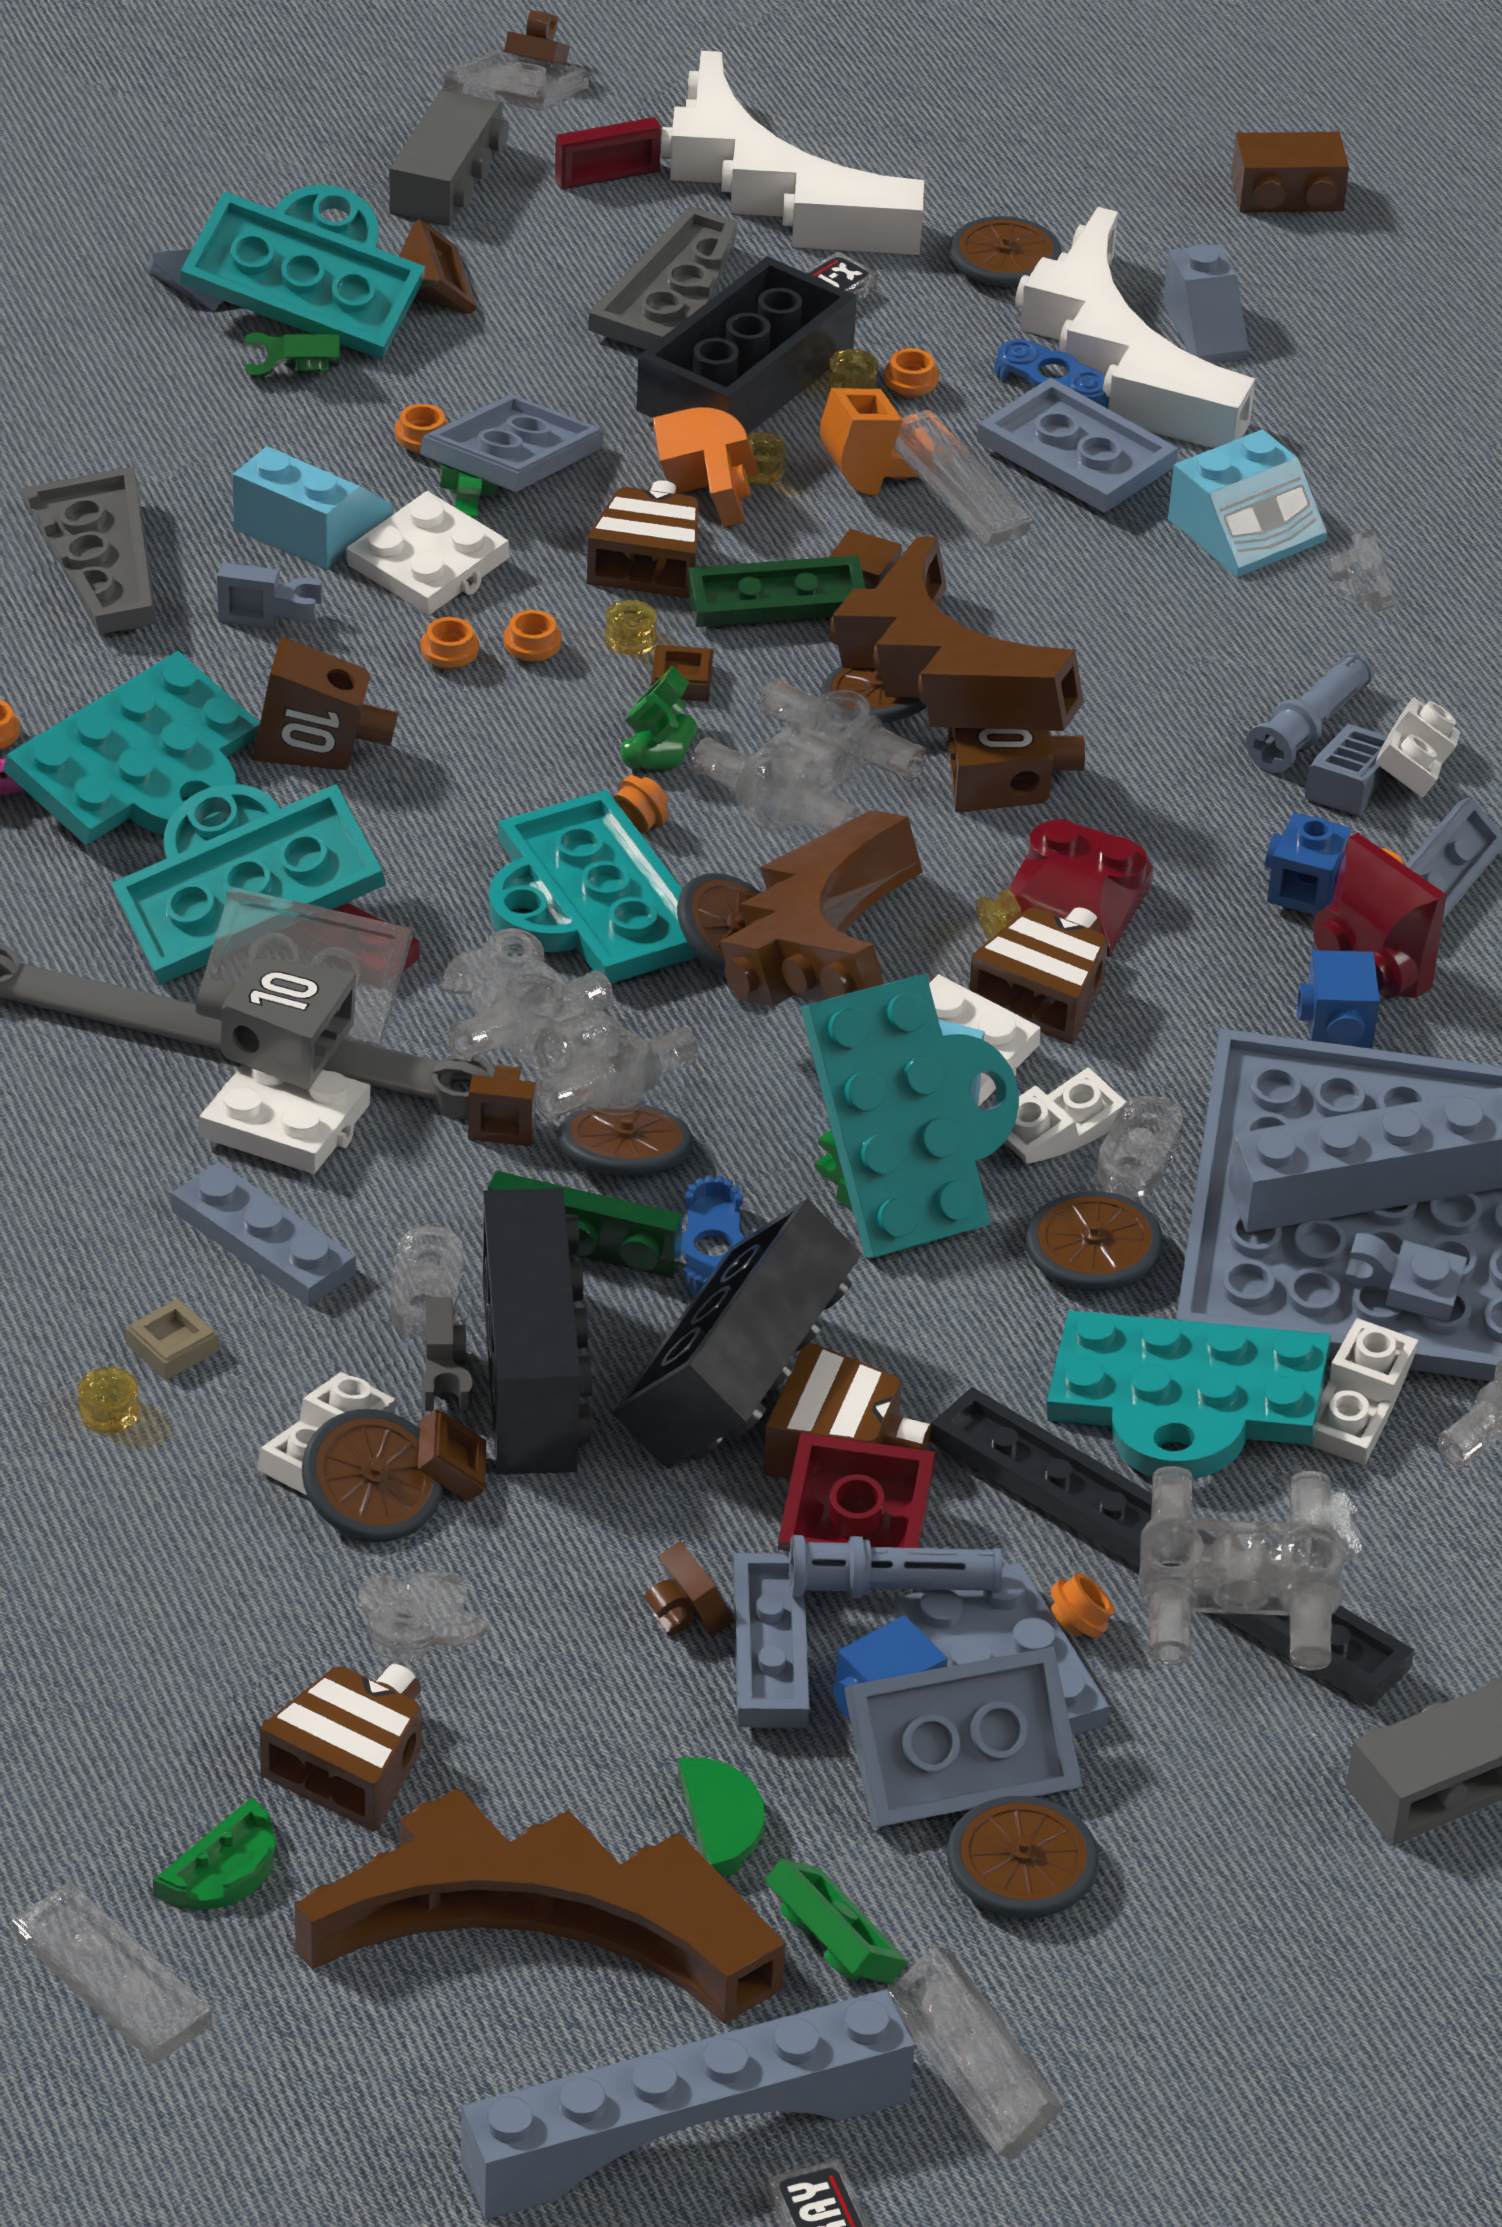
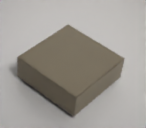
[125,1298,219,1380]

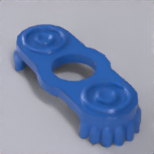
[994,339,1109,409]
[681,1175,744,1297]

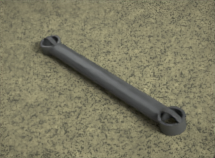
[0,944,494,1120]

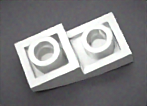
[1375,697,1460,798]
[1004,1067,1130,1163]
[1309,1318,1418,1465]
[257,1372,396,1495]

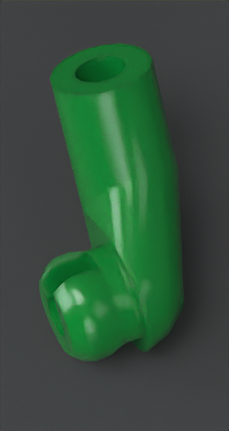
[620,714,698,771]

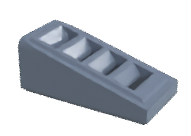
[1305,723,1388,816]

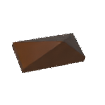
[399,218,478,315]

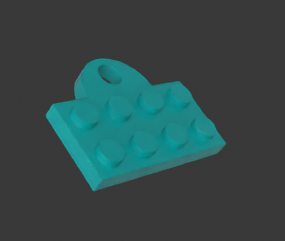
[180,185,425,360]
[3,651,260,845]
[111,784,387,986]
[489,789,698,986]
[800,973,1019,1258]
[1046,1310,1331,1480]

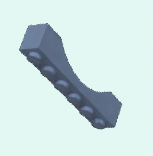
[461,1989,915,2220]

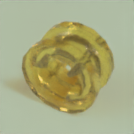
[828,349,878,391]
[746,432,786,484]
[605,600,657,655]
[976,889,1022,941]
[78,1367,139,1433]

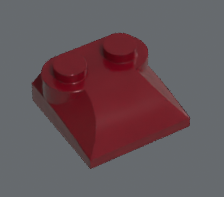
[995,819,1154,957]
[1313,832,1447,998]
[778,1432,935,1569]

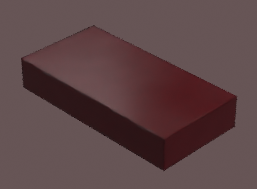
[555,117,661,189]

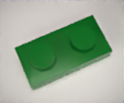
[764,1858,909,1984]

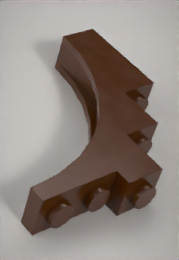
[830,537,1084,731]
[720,810,923,1006]
[295,1788,786,2024]

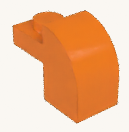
[820,388,940,496]
[653,407,760,528]

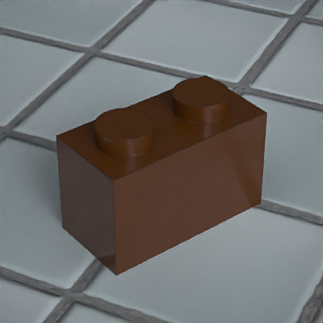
[1231,132,1349,212]

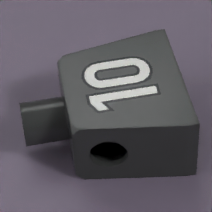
[196,957,357,1090]

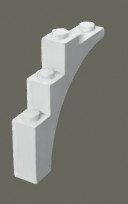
[661,51,924,255]
[1015,207,1255,448]

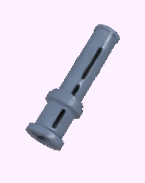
[1246,652,1373,773]
[789,1535,1002,1598]

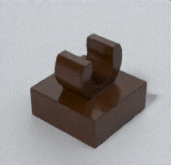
[504,10,570,66]
[468,1065,536,1146]
[643,1541,734,1637]

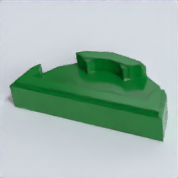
[678,1758,765,1877]
[153,1796,276,1910]

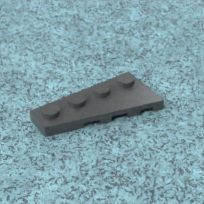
[588,206,737,350]
[22,466,157,635]

